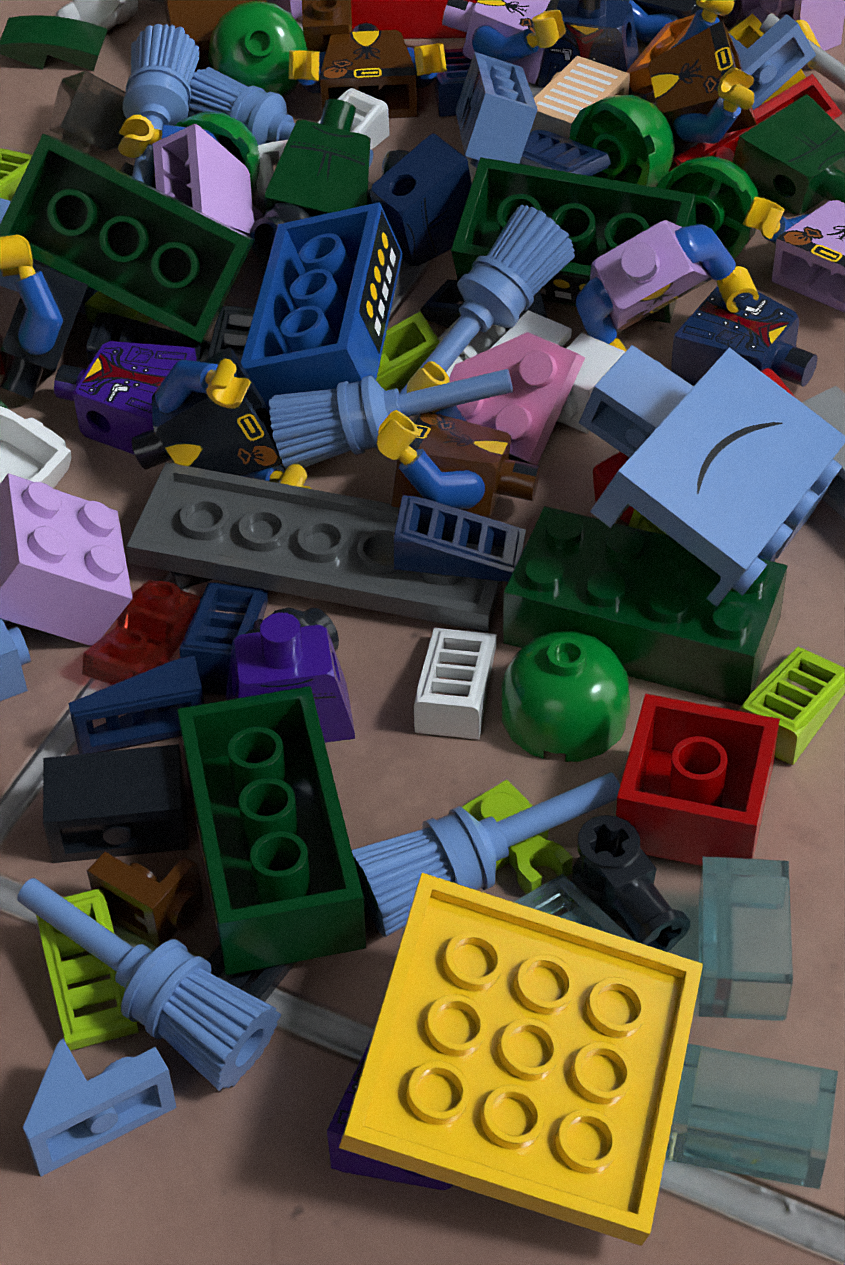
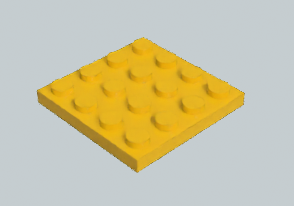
[339,873,703,1246]

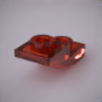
[82,580,202,685]

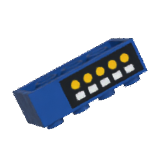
[241,202,403,410]

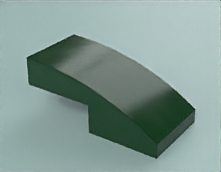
[0,15,107,71]

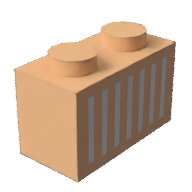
[530,56,630,139]

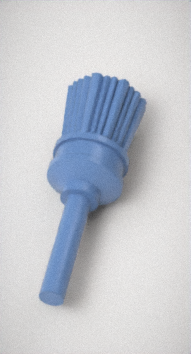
[123,24,199,187]
[187,67,374,167]
[400,205,575,394]
[269,369,513,469]
[352,772,620,937]
[17,878,281,1091]

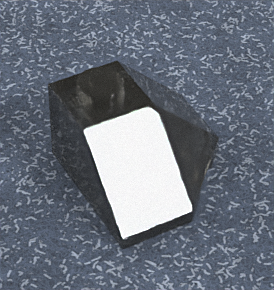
[49,71,127,154]

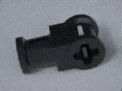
[572,815,691,952]

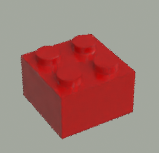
[616,693,780,876]

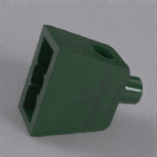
[732,94,845,214]
[264,99,371,217]

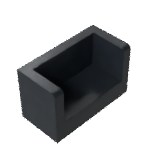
[43,744,189,863]

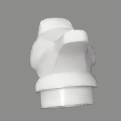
[55,0,138,31]

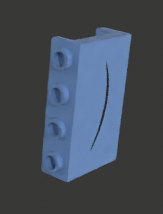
[590,347,845,607]

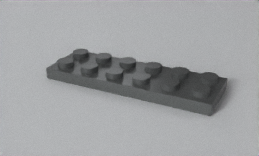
[126,462,504,632]

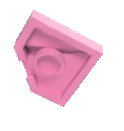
[449,332,585,465]

